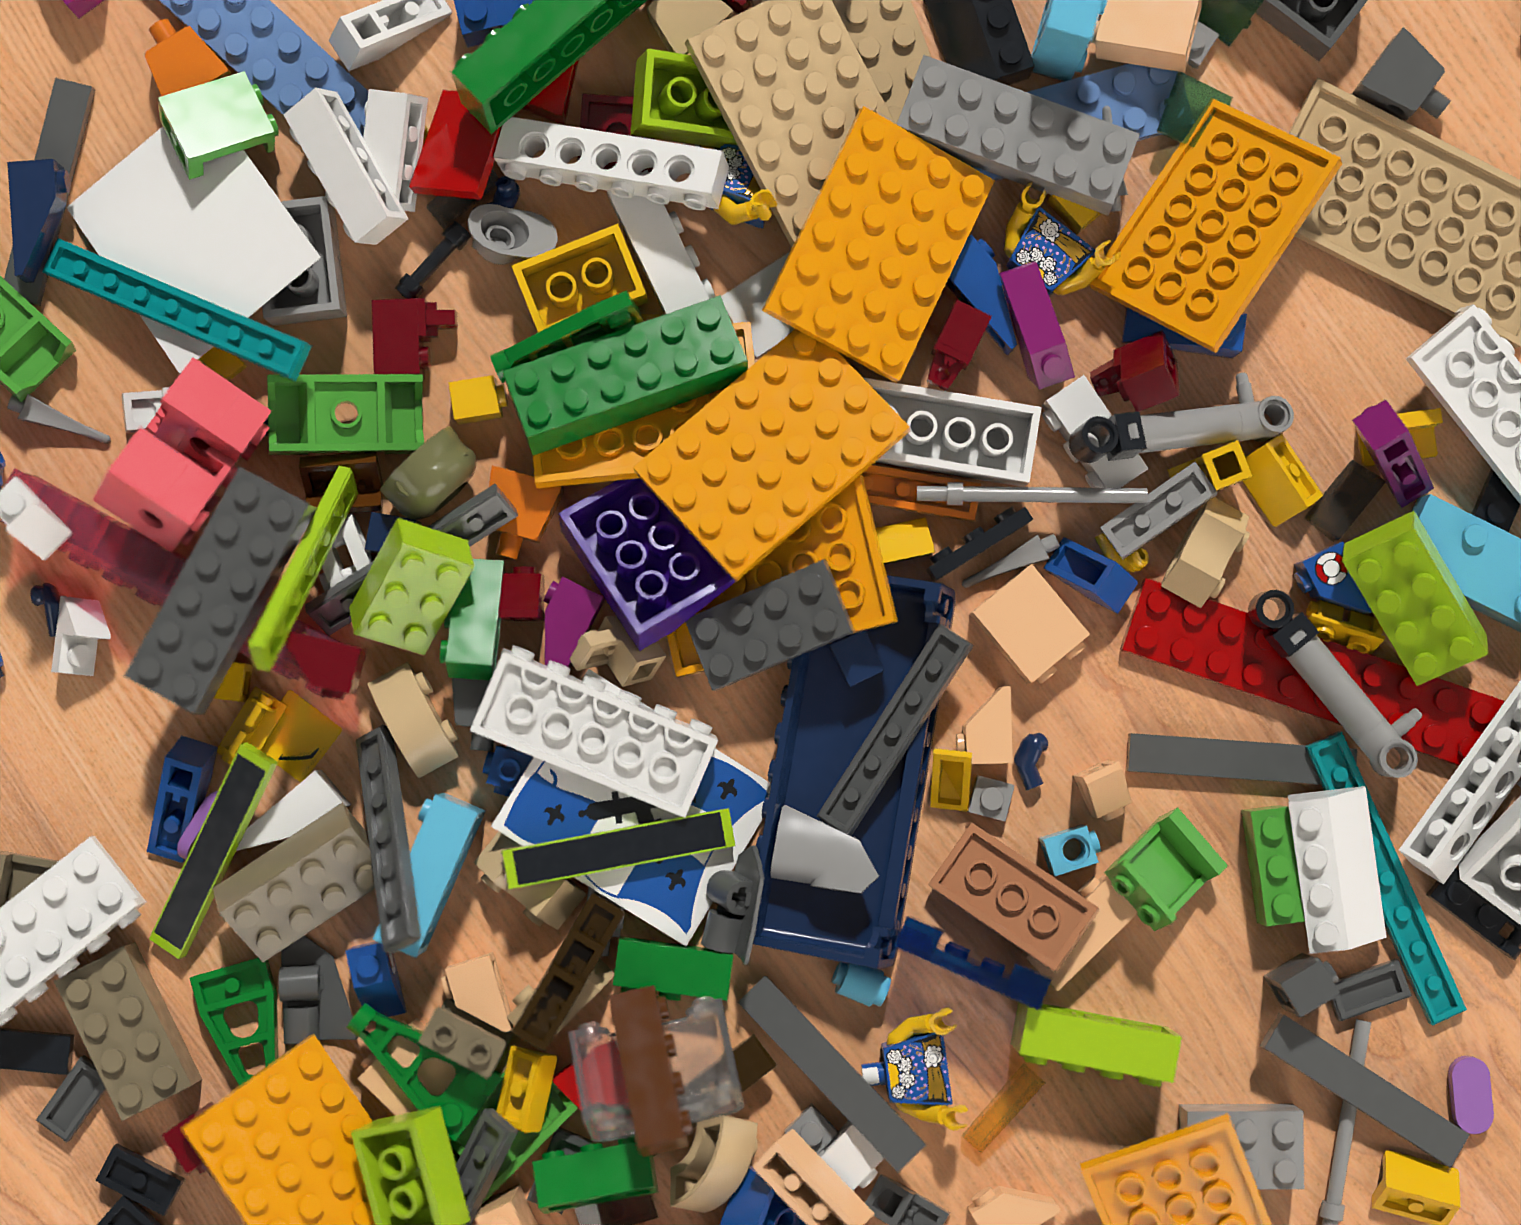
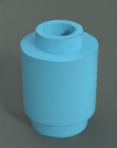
[831,962,891,1007]

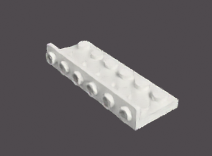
[1406,304,1521,505]
[470,645,718,818]
[0,836,146,1027]

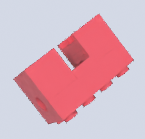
[92,357,271,553]

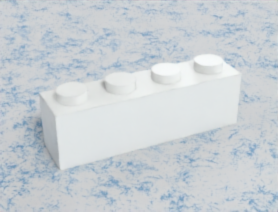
[284,88,409,245]
[607,170,716,314]

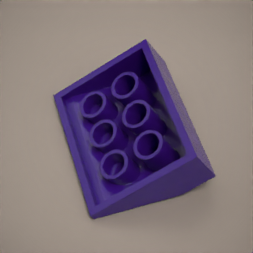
[558,478,735,651]

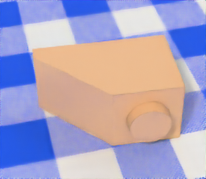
[956,686,1013,764]
[1073,760,1132,821]
[442,952,514,1032]
[968,1186,1061,1225]

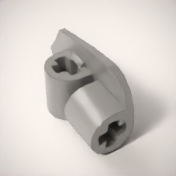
[771,805,879,893]

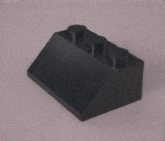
[924,0,1035,85]

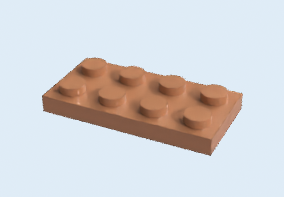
[928,822,1100,973]

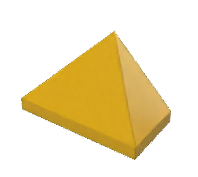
[930,748,973,812]

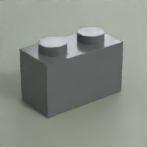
[1264,953,1341,1018]

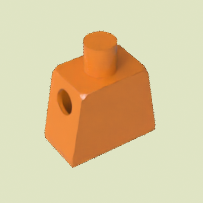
[145,19,233,96]
[489,465,565,560]

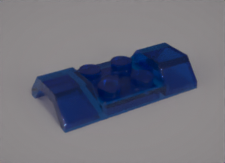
[894,915,1052,1010]

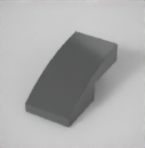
[865,1174,951,1225]

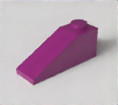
[999,261,1075,390]
[1352,399,1434,508]
[543,576,605,668]

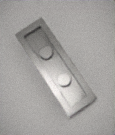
[1100,462,1218,560]

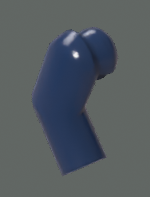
[473,176,520,210]
[30,583,60,637]
[1014,733,1048,790]

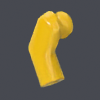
[1095,533,1149,572]

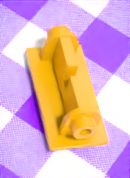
[1306,599,1385,655]
[217,686,288,764]

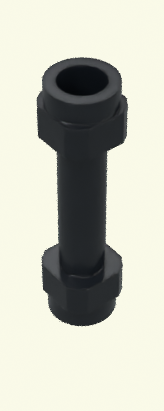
[395,221,472,299]

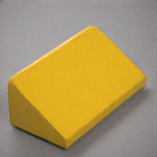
[875,517,935,565]
[496,1046,557,1133]

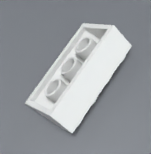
[1288,786,1386,954]

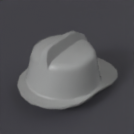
[468,204,558,265]

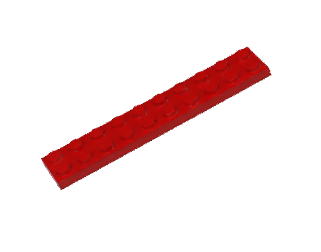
[1120,578,1504,766]

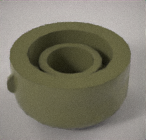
[380,426,477,520]

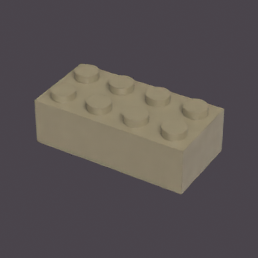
[213,803,375,962]
[54,942,202,1121]

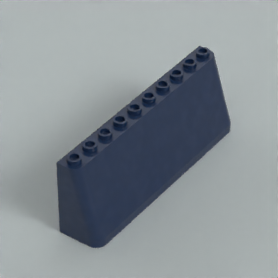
[753,575,956,969]

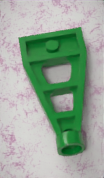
[490,290,644,383]
[190,958,278,1086]
[346,1003,504,1141]

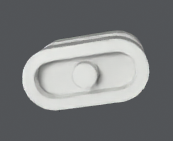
[319,513,374,591]

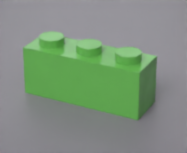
[1241,805,1305,926]

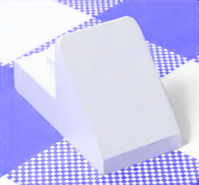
[0,477,73,560]
[51,596,111,676]

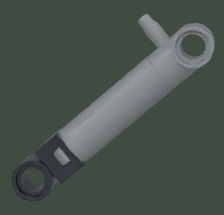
[1069,373,1294,463]
[1248,590,1422,778]

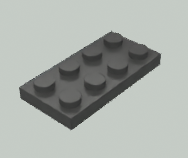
[686,560,855,691]

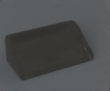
[427,169,499,230]
[1304,460,1386,542]
[574,1194,658,1225]

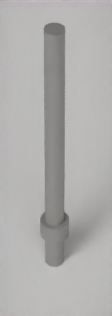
[917,482,1148,505]
[1319,1019,1371,1225]

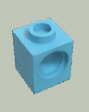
[1039,824,1101,876]

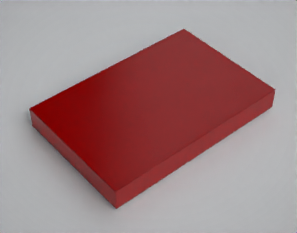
[409,90,502,200]

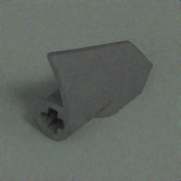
[701,845,764,965]
[279,935,358,1044]

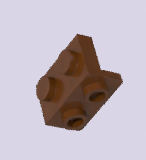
[299,452,383,513]

